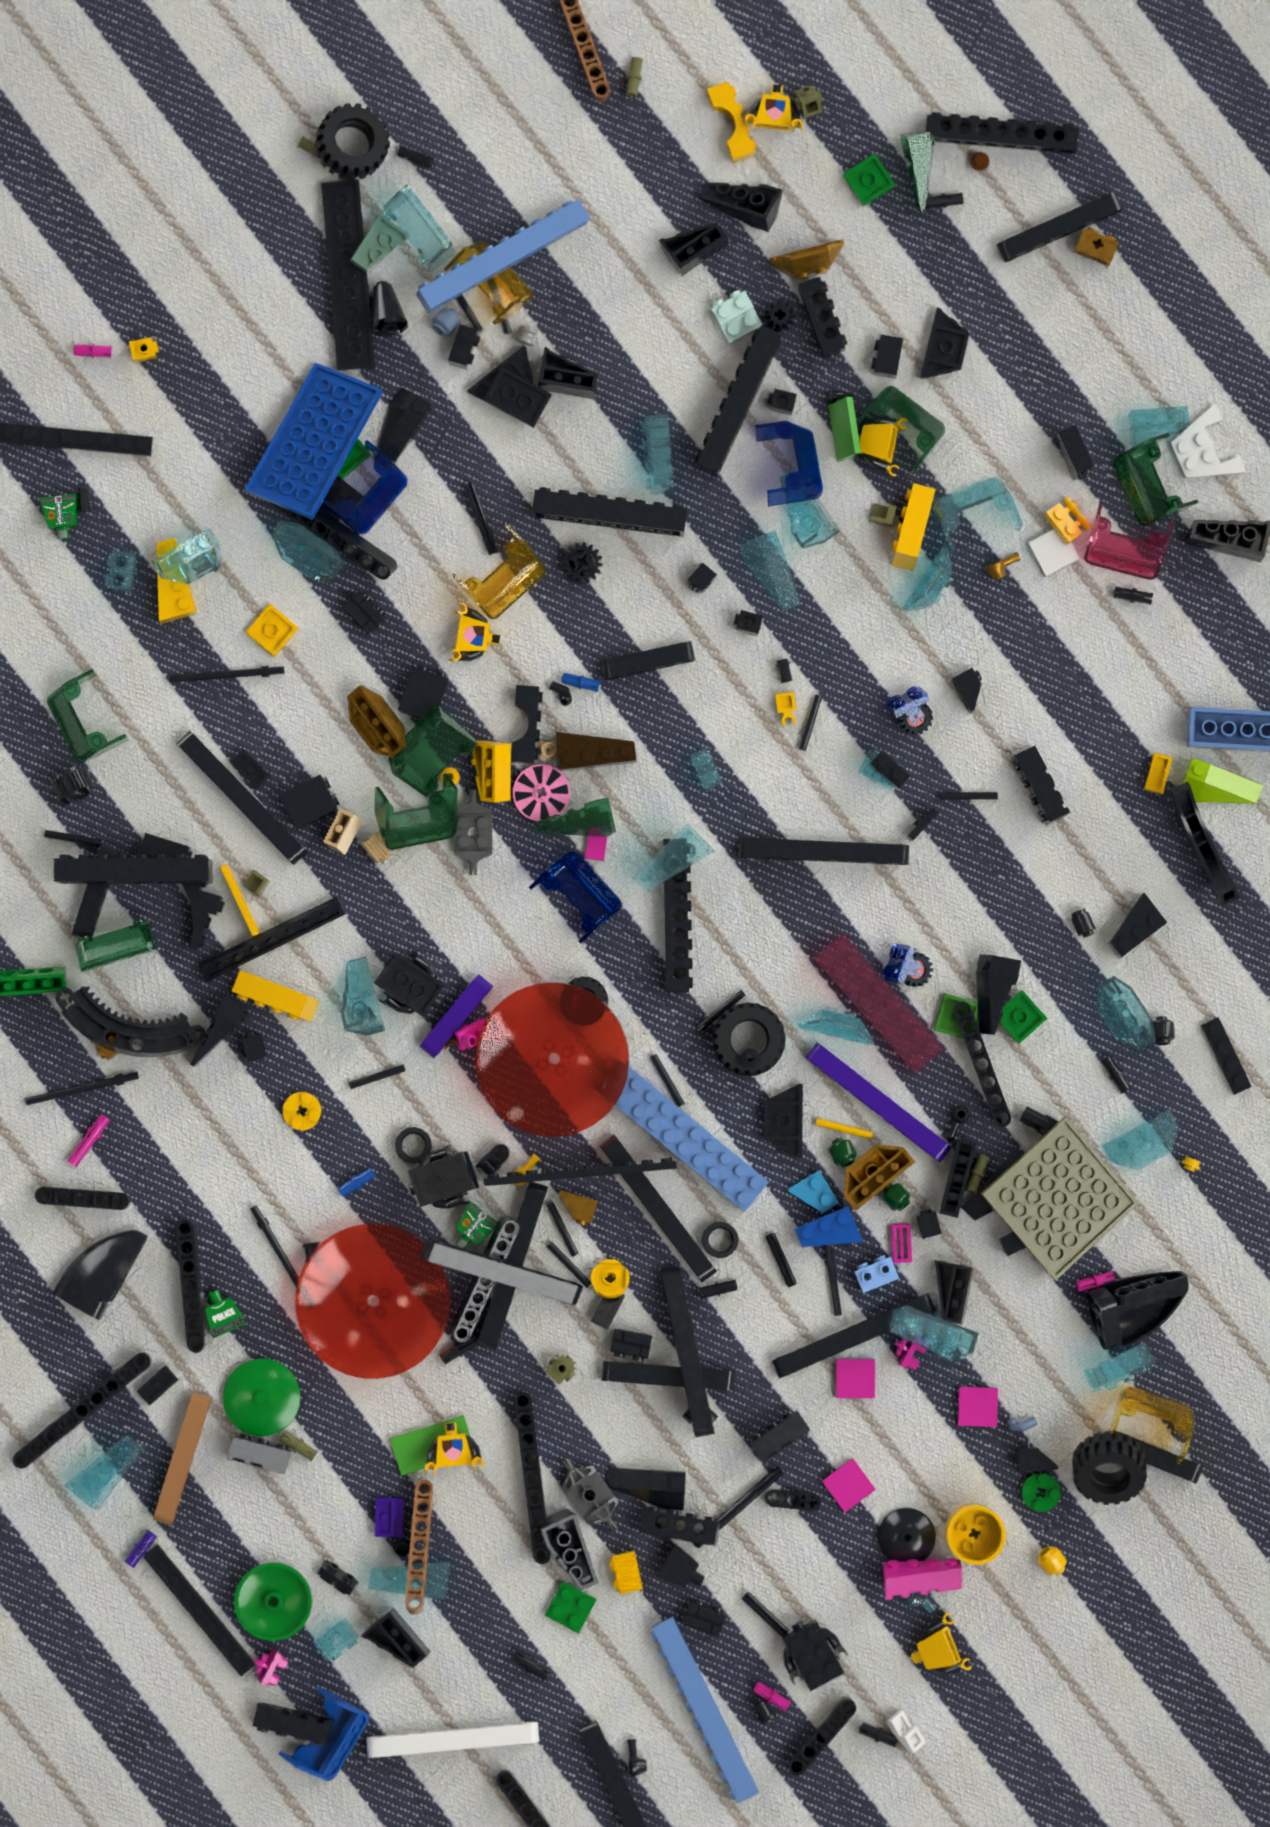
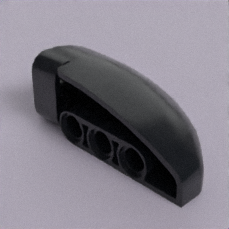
[52,1230,149,1320]
[1086,1271,1189,1350]

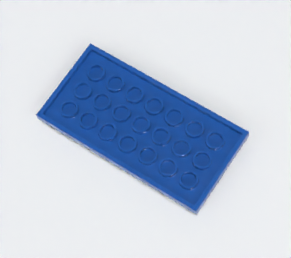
[245,362,383,520]

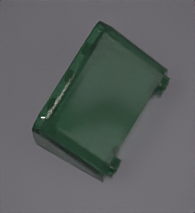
[389,705,477,797]

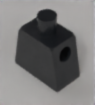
[656,1543,705,1588]

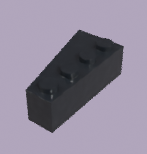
[1012,746,1071,826]
[252,1702,335,1746]

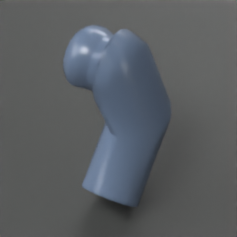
[1007,1417,1037,1431]

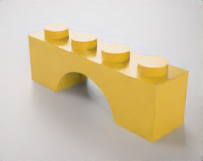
[707,81,757,163]

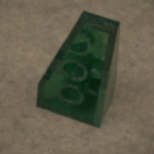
[535,797,616,837]

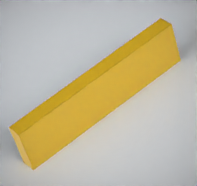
[220,864,260,937]

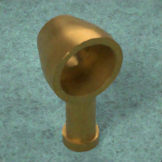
[985,552,1021,580]

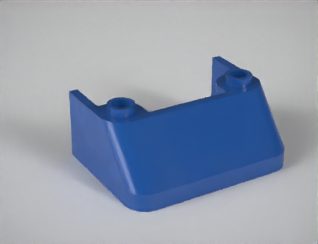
[278,1687,369,1781]

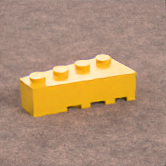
[891,483,936,571]
[157,538,198,624]
[232,970,319,1022]

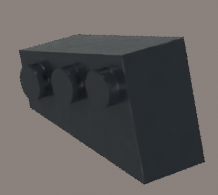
[934,1260,974,1325]
[361,1607,431,1668]

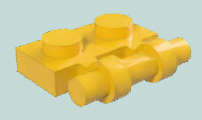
[1044,496,1092,545]

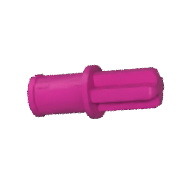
[73,343,112,359]
[1076,1271,1115,1292]
[753,1682,791,1712]

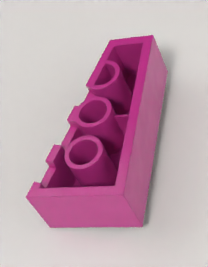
[883,1558,962,1600]

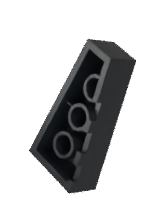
[1187,520,1270,562]

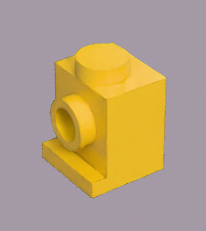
[129,337,159,363]

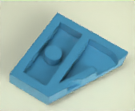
[788,1171,839,1213]

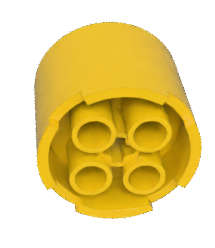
[944,1503,1006,1565]

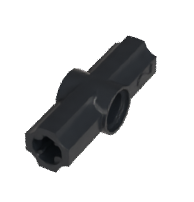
[1019,1106,1059,1136]

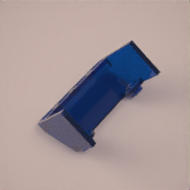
[755,421,823,507]
[321,440,408,535]
[529,851,622,944]

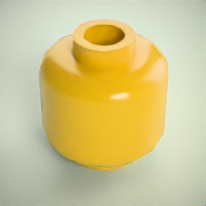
[1038,1546,1067,1575]

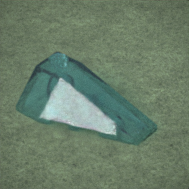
[780,466,840,549]
[739,530,801,611]
[340,956,386,1036]

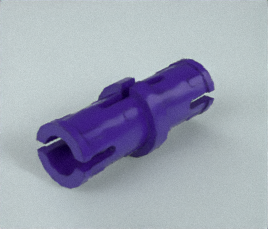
[124,1530,157,1568]

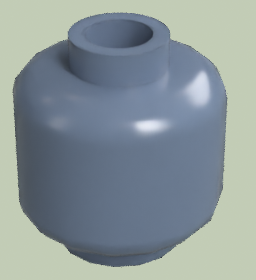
[432,308,460,336]

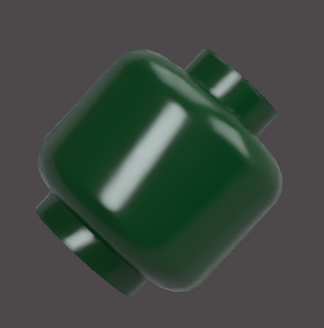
[828,1137,857,1167]
[882,1183,911,1212]

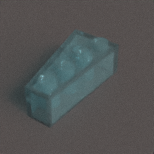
[641,414,674,495]
[632,824,715,892]
[64,1436,145,1510]
[368,1560,451,1600]

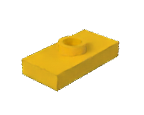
[1144,752,1173,795]

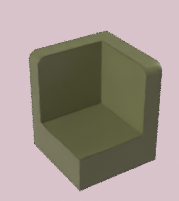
[869,503,897,527]
[243,869,270,897]

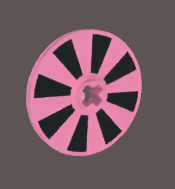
[513,764,570,822]

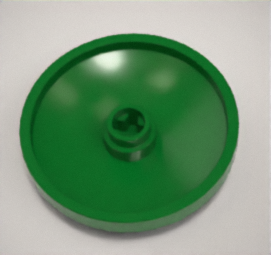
[223,1359,301,1436]
[234,1562,312,1641]

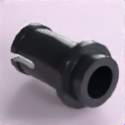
[76,488,91,512]
[775,658,793,683]

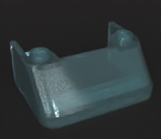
[383,184,455,273]
[932,478,1023,556]

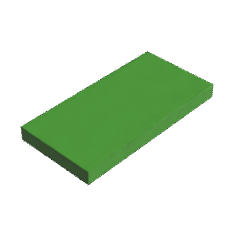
[390,1415,470,1476]

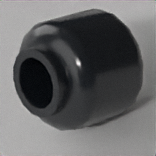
[1150,1016,1175,1046]

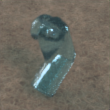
[907,1593,936,1614]

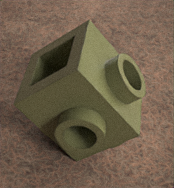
[794,85,823,118]
[546,1354,576,1385]

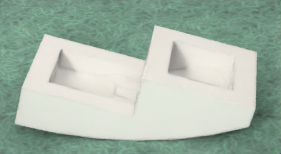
[886,1710,925,1754]

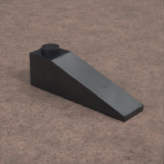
[698,182,783,232]
[976,954,1021,1035]
[961,1151,1021,1221]
[608,1467,686,1510]
[540,1508,598,1591]

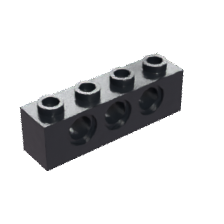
[798,277,848,359]
[939,1138,977,1218]
[639,1506,721,1547]

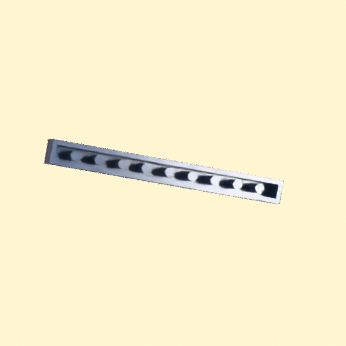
[416,199,591,314]
[650,1616,759,1803]

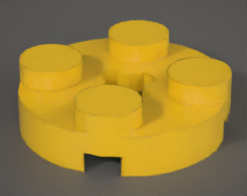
[283,1092,322,1130]
[591,1259,629,1298]

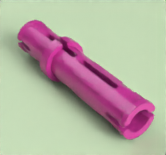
[67,1114,111,1168]

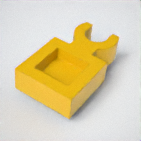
[775,692,797,727]

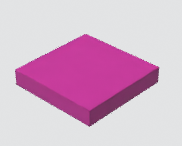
[836,1359,875,1398]
[958,1387,998,1427]
[822,1458,876,1512]

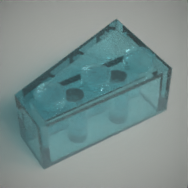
[1128,406,1189,452]
[1083,1343,1155,1392]

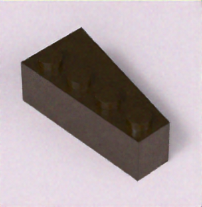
[556,732,637,772]

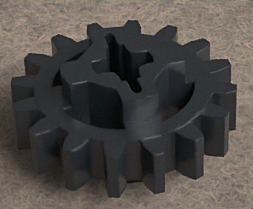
[562,542,603,584]

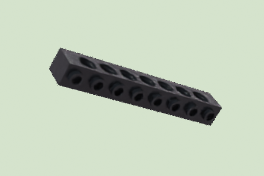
[924,112,1079,154]
[663,838,693,993]

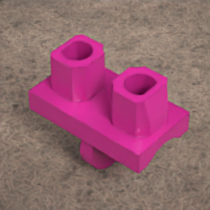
[455,1018,492,1051]
[894,1334,929,1370]
[253,1648,288,1686]

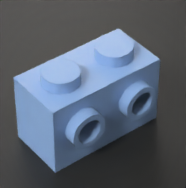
[854,1255,899,1293]

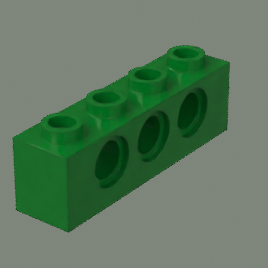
[0,966,67,996]

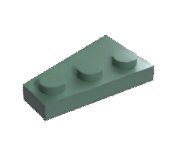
[350,214,411,272]

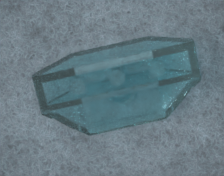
[271,520,344,580]
[151,528,220,585]
[902,544,953,612]
[1097,976,1156,1051]
[798,1007,874,1046]
[1102,1109,1179,1170]

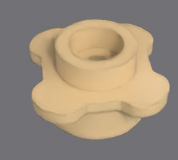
[538,740,558,760]

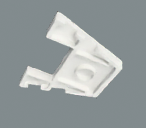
[1170,404,1246,479]

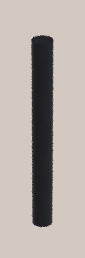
[824,1245,842,1316]

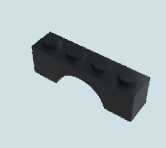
[511,685,543,765]

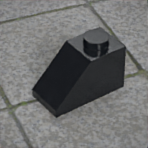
[951,667,982,713]
[1016,1444,1058,1472]

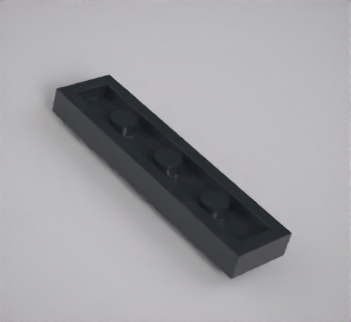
[1201,1017,1252,1095]

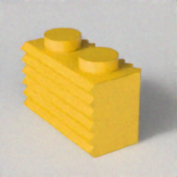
[609,1550,643,1594]

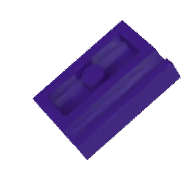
[375,1497,404,1538]

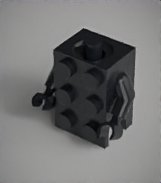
[374,950,445,1017]
[408,1145,479,1209]
[782,1619,848,1692]

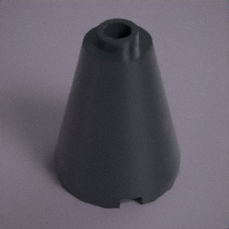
[370,281,408,337]

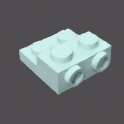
[711,290,763,345]

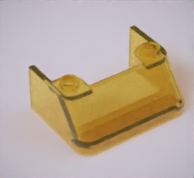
[444,241,534,325]
[451,524,546,619]
[1109,1386,1194,1463]

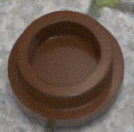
[970,152,989,171]

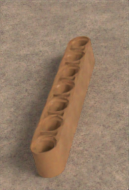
[559,0,610,102]
[153,1392,212,1526]
[405,1479,434,1615]

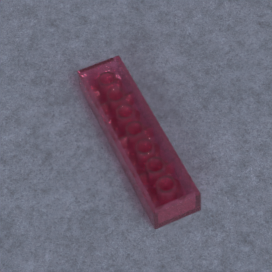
[813,933,945,1075]

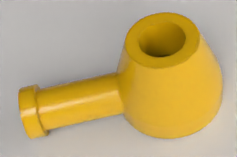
[512,1153,541,1186]

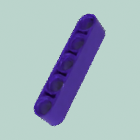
[419,974,494,1059]

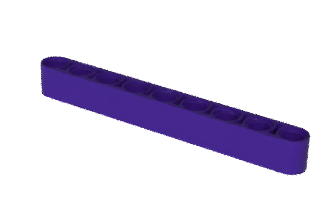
[805,1042,952,1162]

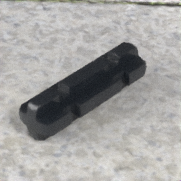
[397,146,434,168]

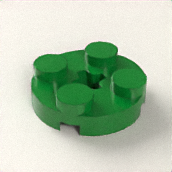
[1021,1473,1060,1512]

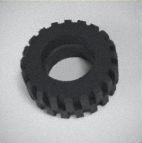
[315,103,390,180]
[712,1002,786,1076]
[1072,1431,1147,1505]

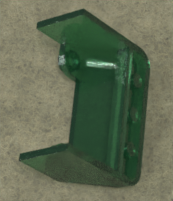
[856,386,946,474]
[1114,433,1199,527]
[47,669,130,762]
[374,773,458,850]
[75,919,160,975]

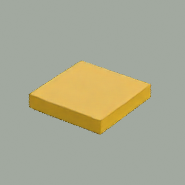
[245,604,299,657]

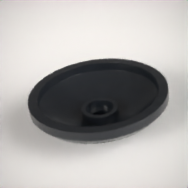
[878,1508,936,1562]

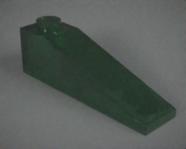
[900,131,935,212]

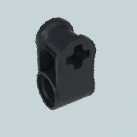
[475,1144,510,1178]

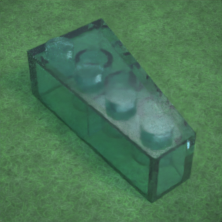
[889,1306,979,1363]

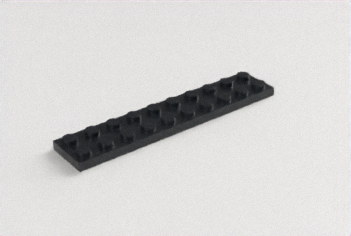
[321,179,376,371]

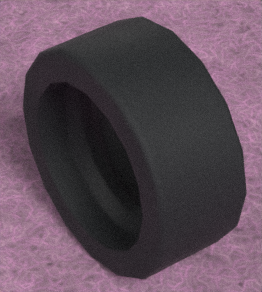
[395,1127,432,1164]
[702,1222,739,1258]

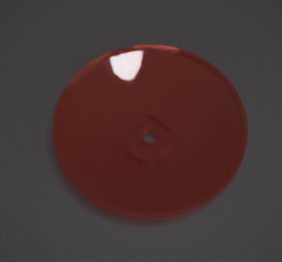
[476,982,630,1137]
[295,1224,450,1379]

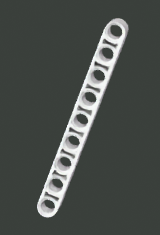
[366,1722,540,1758]

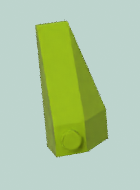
[1182,758,1263,804]

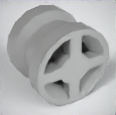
[516,325,538,346]

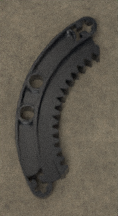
[56,986,206,1057]

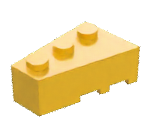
[467,740,511,803]

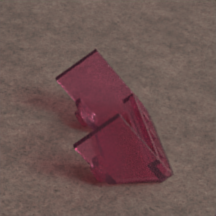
[1084,501,1174,580]

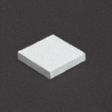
[1028,529,1080,577]

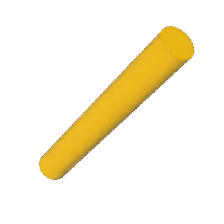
[815,1118,873,1139]

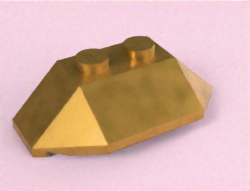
[769,239,844,280]
[347,685,406,758]
[844,1145,915,1211]

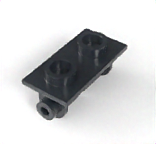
[317,1560,359,1595]

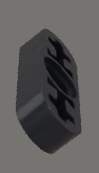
[765,1489,821,1511]

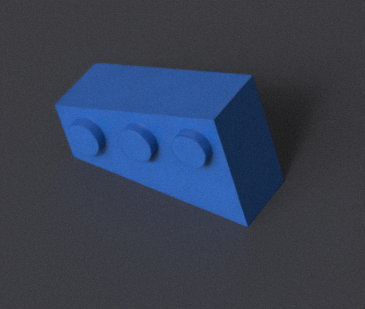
[795,1206,863,1248]

